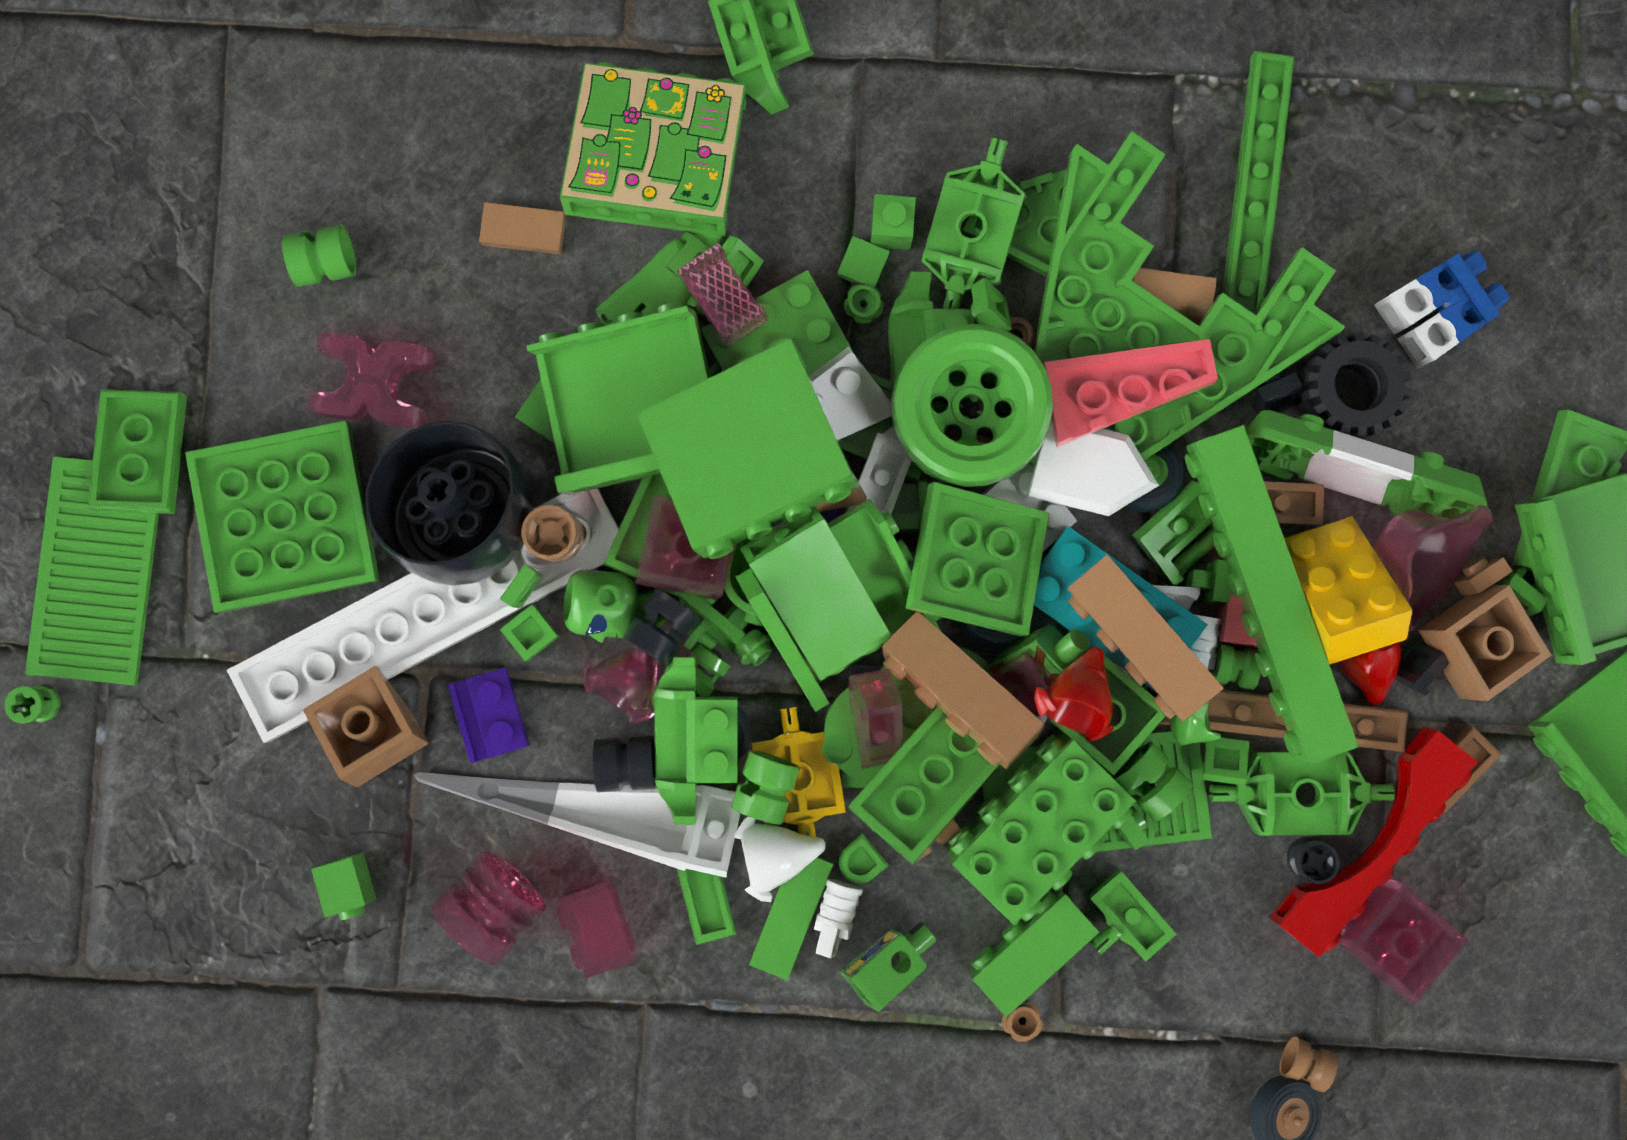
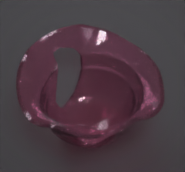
[1373,505,1493,631]

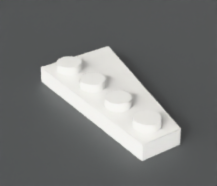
[809,346,892,440]

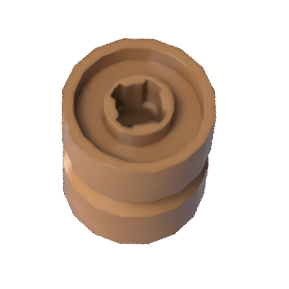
[521,505,584,563]

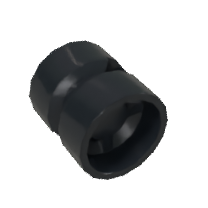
[622,588,701,667]
[593,736,657,793]

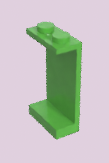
[740,507,892,681]

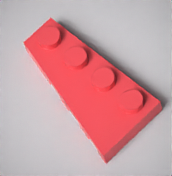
[1043,339,1218,447]

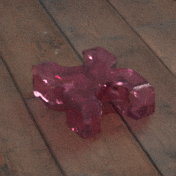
[307,332,436,429]

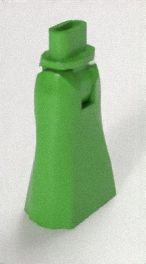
[595,231,725,325]

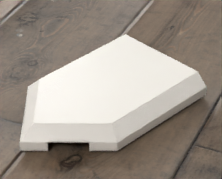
[1027,420,1159,516]

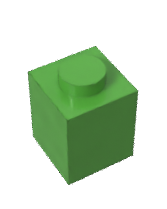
[870,194,916,250]
[311,852,376,921]

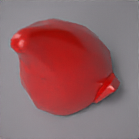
[1335,642,1401,706]
[1034,647,1114,742]

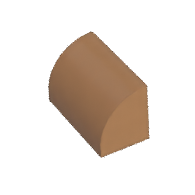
[1132,268,1217,325]

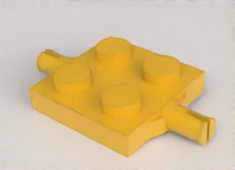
[751,707,846,837]

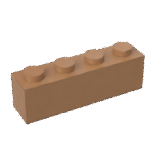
[1067,555,1224,722]
[882,611,1044,770]

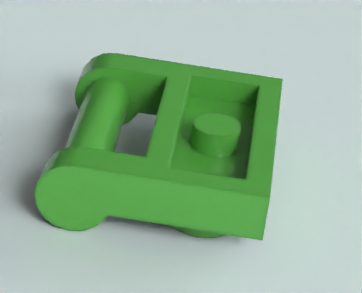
[1132,480,1217,586]

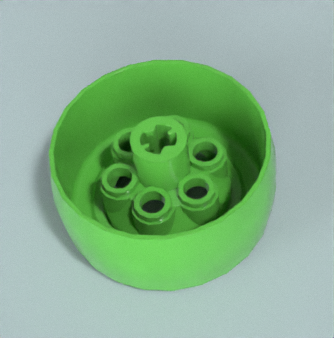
[891,324,1053,487]

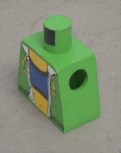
[839,922,936,1012]

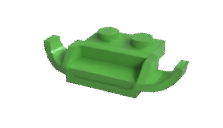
[708,0,814,115]
[888,272,974,412]
[654,657,738,825]

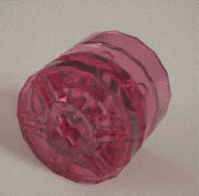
[431,851,547,965]

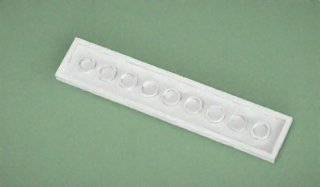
[227,489,619,743]

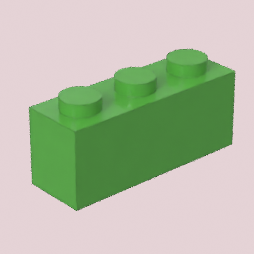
[968,889,1099,1017]

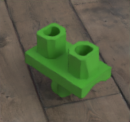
[678,579,748,654]

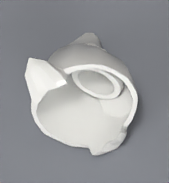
[734,816,825,902]

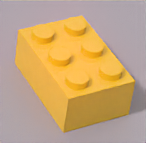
[1284,516,1412,665]

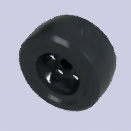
[366,421,534,586]

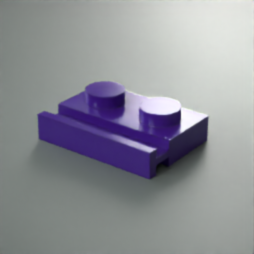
[448,668,530,763]

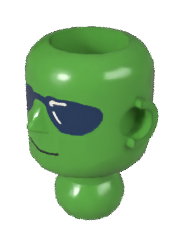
[563,570,666,643]

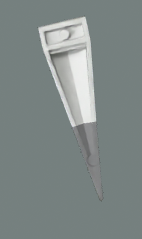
[414,772,741,877]

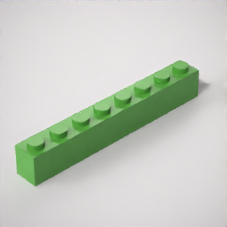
[1185,425,1359,764]

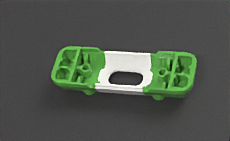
[1245,410,1487,531]

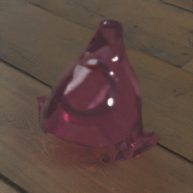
[583,646,658,724]

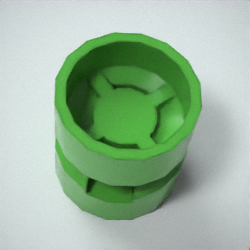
[282,224,357,287]
[1113,741,1193,821]
[731,750,801,824]

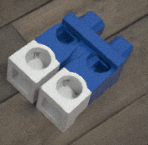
[1374,250,1510,369]

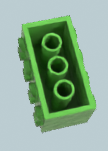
[945,731,1136,926]

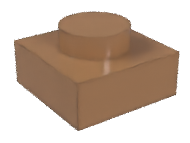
[1453,556,1512,596]

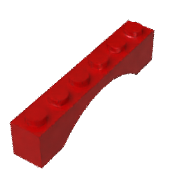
[1269,727,1477,958]

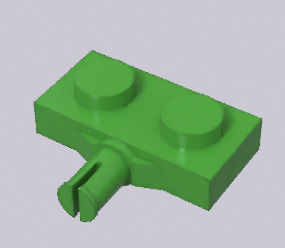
[1088,869,1177,962]

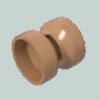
[1279,1037,1338,1093]

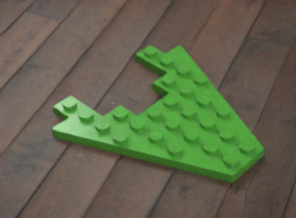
[1029,131,1345,466]

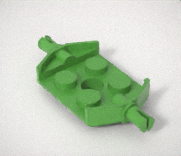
[921,138,1027,309]
[1209,751,1395,836]

